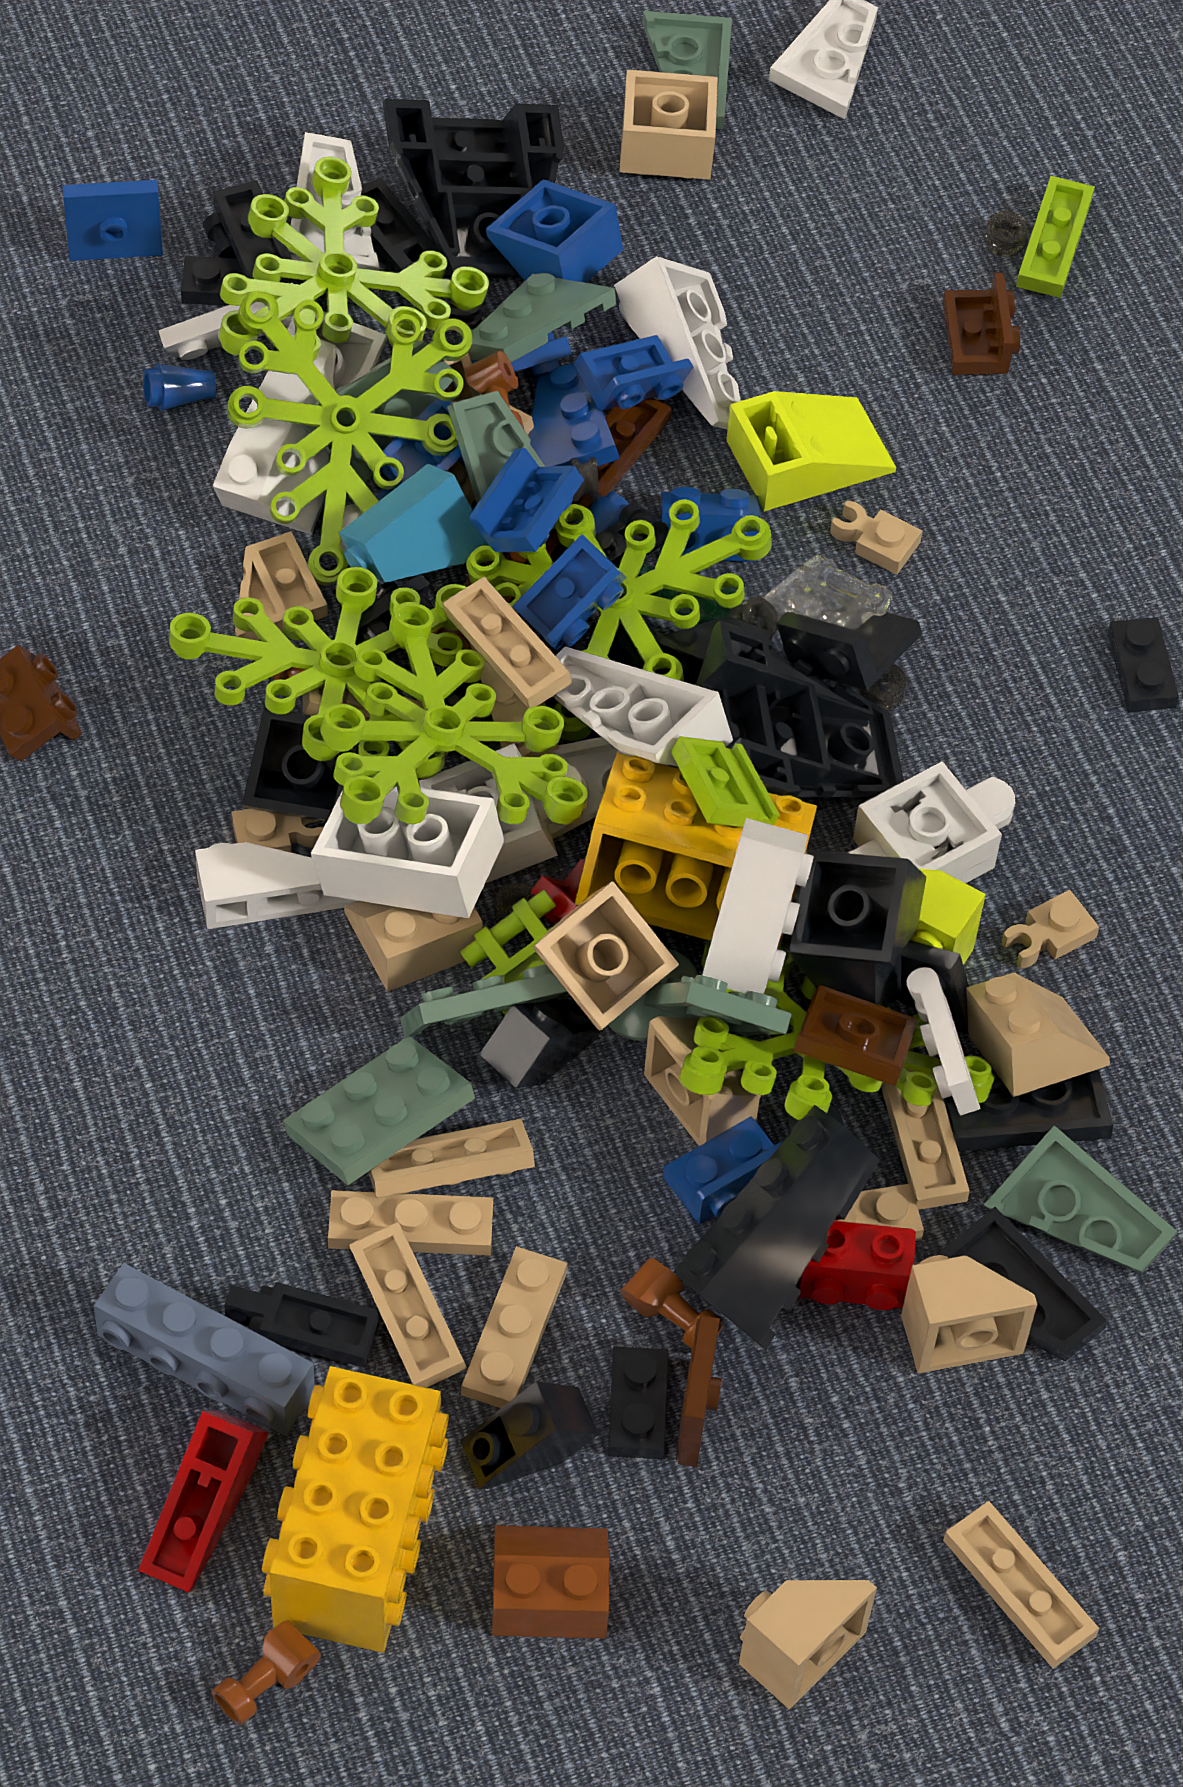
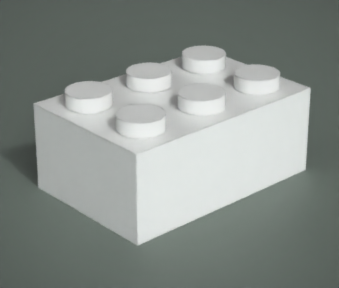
[311,787,504,918]

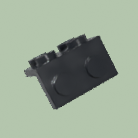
[776,603,922,691]

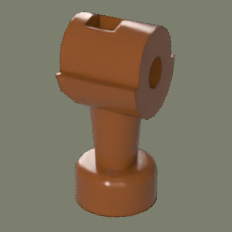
[465,351,524,429]
[620,1258,725,1350]
[211,1620,321,1726]

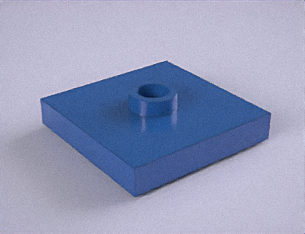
[63,180,163,261]

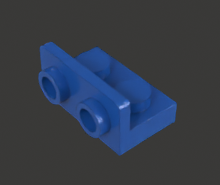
[663,1116,783,1224]

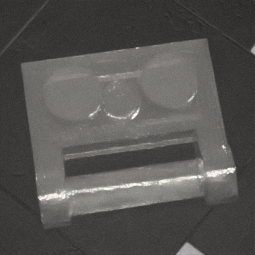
[760,554,893,630]

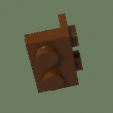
[943,273,1020,375]
[0,645,82,762]

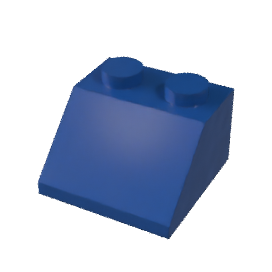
[486,179,623,283]

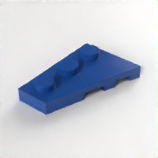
[529,363,620,473]

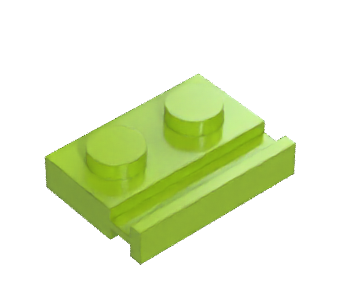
[670,736,780,827]

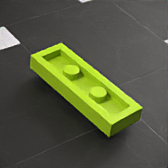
[1016,176,1095,298]

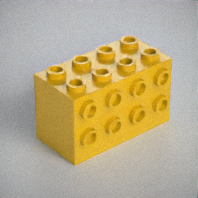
[575,752,817,950]
[262,1366,449,1653]

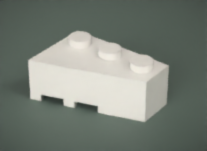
[702,818,814,994]

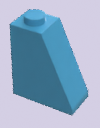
[339,464,490,583]

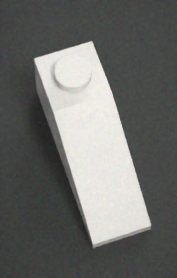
[195,842,357,929]

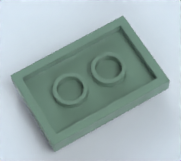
[643,975,792,1035]
[283,1036,475,1185]

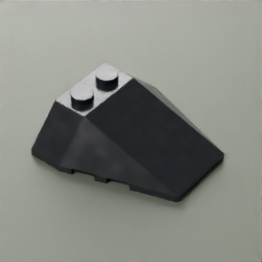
[383,99,564,277]
[696,621,904,797]

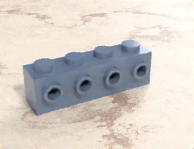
[94,1263,315,1436]

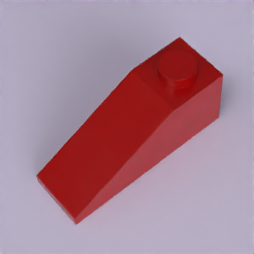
[138,1410,269,1593]

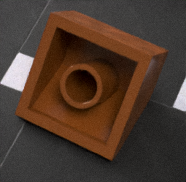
[492,1525,609,1639]

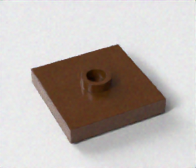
[793,985,918,1086]
[676,1315,722,1467]

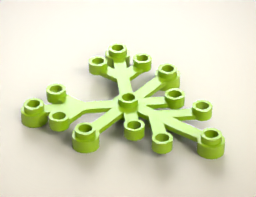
[218,156,489,362]
[227,291,472,586]
[466,499,772,741]
[169,567,467,779]
[320,602,588,824]
[679,940,994,1120]

